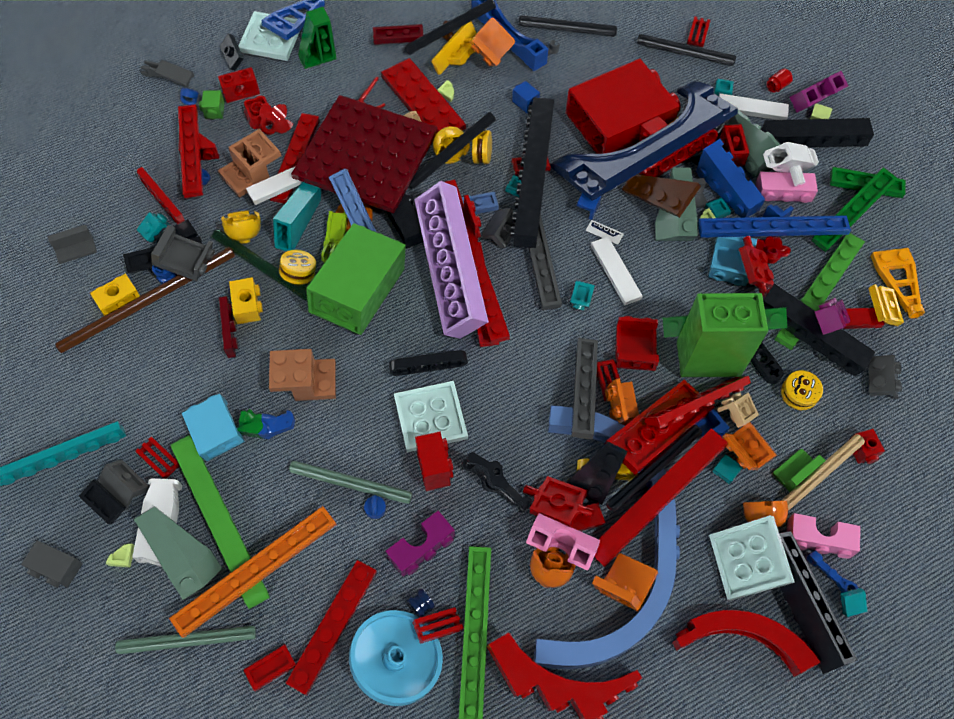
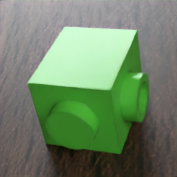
[199,90,225,119]

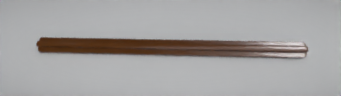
[55,247,235,353]

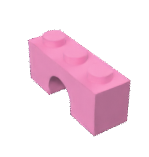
[787,513,860,559]
[526,514,600,571]

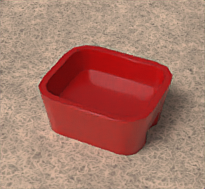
[244,95,272,129]

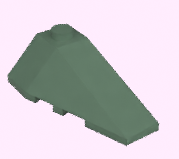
[729,111,780,178]
[134,506,222,600]

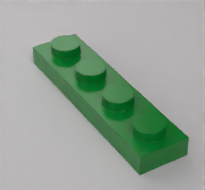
[830,167,906,198]

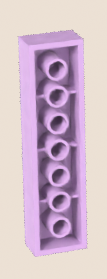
[415,181,488,339]

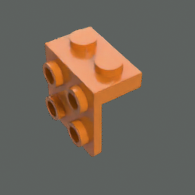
[469,18,515,67]
[722,422,777,470]

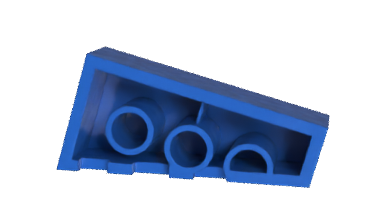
[696,139,765,218]

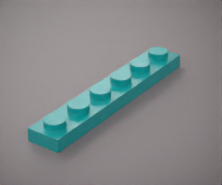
[0,421,126,486]

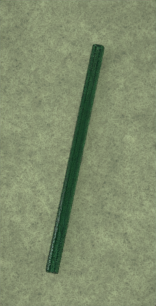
[212,229,359,335]

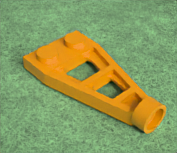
[870,248,925,319]

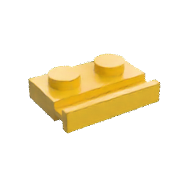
[868,284,904,326]

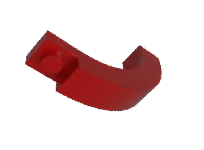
[672,610,821,677]

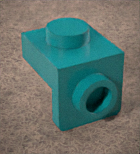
[137,212,170,243]
[570,280,595,310]

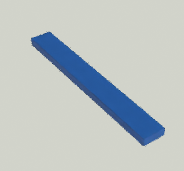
[697,216,851,238]

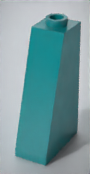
[273,182,321,251]

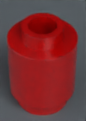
[766,68,793,93]

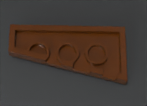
[622,175,701,218]

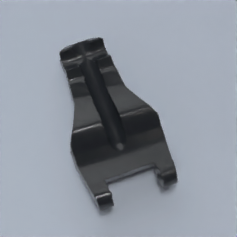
[461,452,532,512]

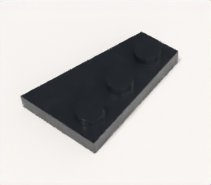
[566,442,628,505]

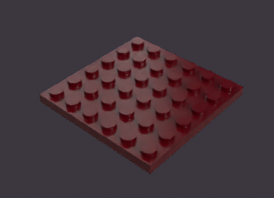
[291,95,438,213]

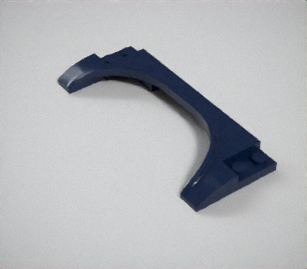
[550,81,738,201]

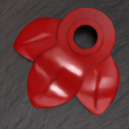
[259,102,293,135]
[755,236,791,264]

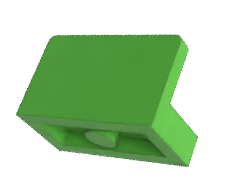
[773,449,826,492]

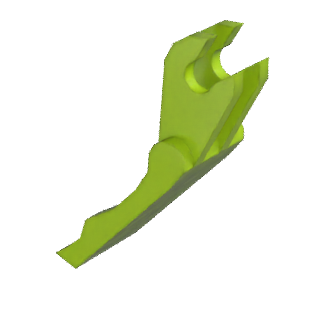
[321,211,348,263]

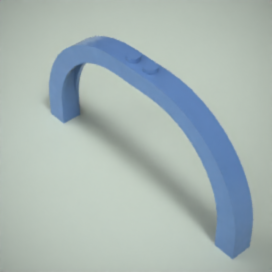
[534,405,680,669]

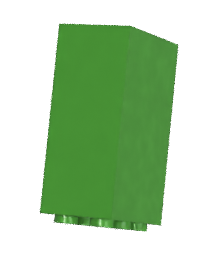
[306,223,406,335]
[677,293,768,377]

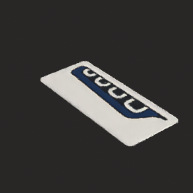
[586,220,624,244]

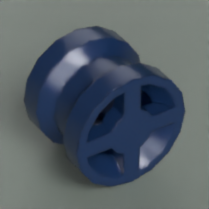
[407,589,435,618]

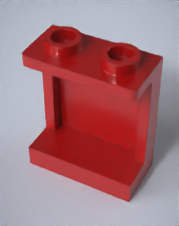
[615,316,659,371]

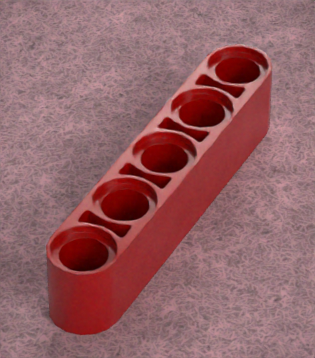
[638,128,718,177]

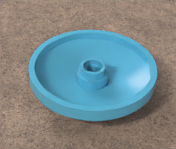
[349,610,443,706]

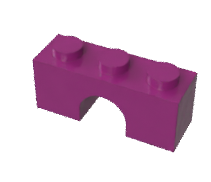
[789,71,848,113]
[815,298,850,335]
[386,510,455,577]

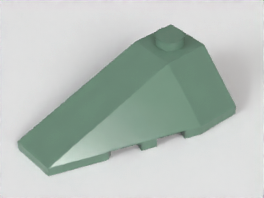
[655,168,698,241]

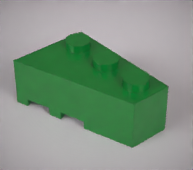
[298,7,336,69]

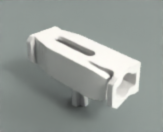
[763,142,819,186]
[132,478,182,567]

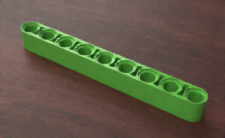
[170,435,270,609]

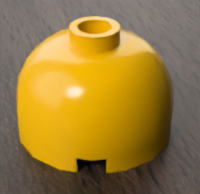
[433,126,470,164]
[221,211,261,243]

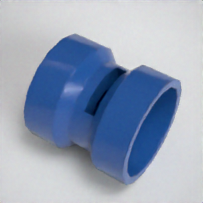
[152,266,177,284]

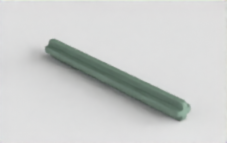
[289,461,412,504]
[115,626,256,654]

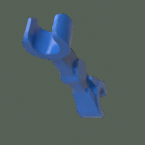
[806,551,858,593]

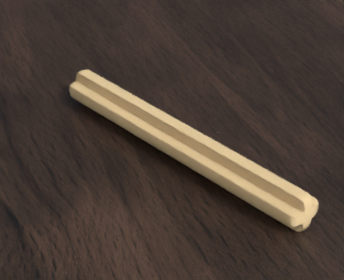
[781,434,865,510]

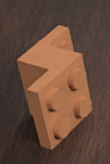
[218,129,281,198]
[269,349,336,401]

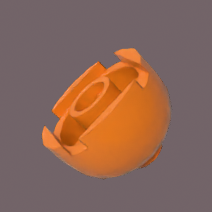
[743,500,788,527]
[530,547,576,588]

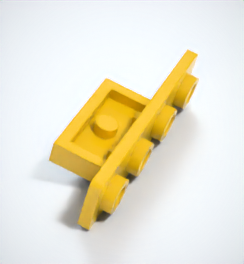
[431,21,476,75]

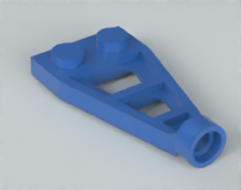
[261,0,325,40]

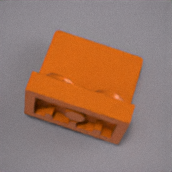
[605,378,639,425]
[592,553,658,611]

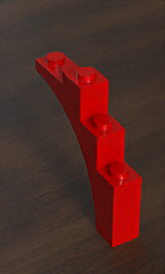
[486,632,642,719]

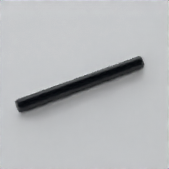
[405,0,496,55]
[519,15,617,36]
[637,34,736,66]
[409,112,496,189]
[606,425,702,512]

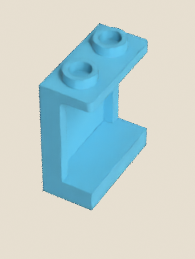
[708,237,757,286]
[182,394,245,461]

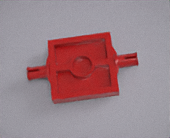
[739,236,774,297]
[523,476,595,527]

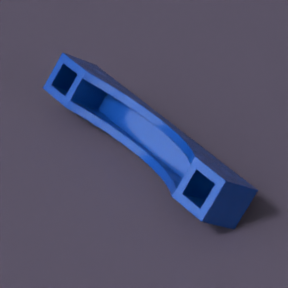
[471,0,549,71]

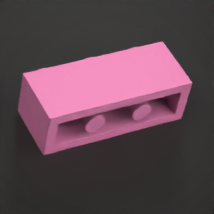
[755,171,818,203]

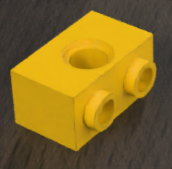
[90,273,140,316]
[229,277,263,325]

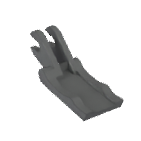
[140,60,194,88]

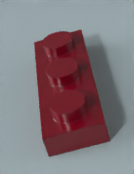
[372,24,424,45]
[219,296,239,358]

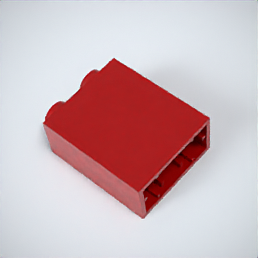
[565,58,681,154]

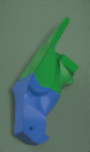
[237,409,295,439]

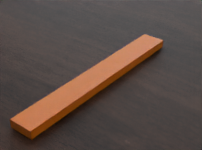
[169,506,337,638]

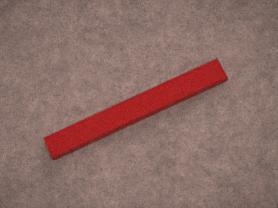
[594,428,728,567]

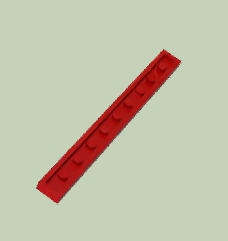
[445,180,510,344]

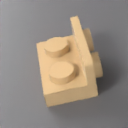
[717,392,759,428]

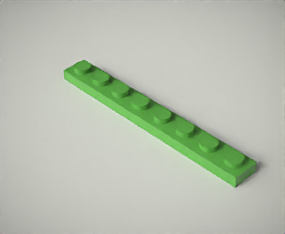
[774,233,865,350]
[459,546,491,719]

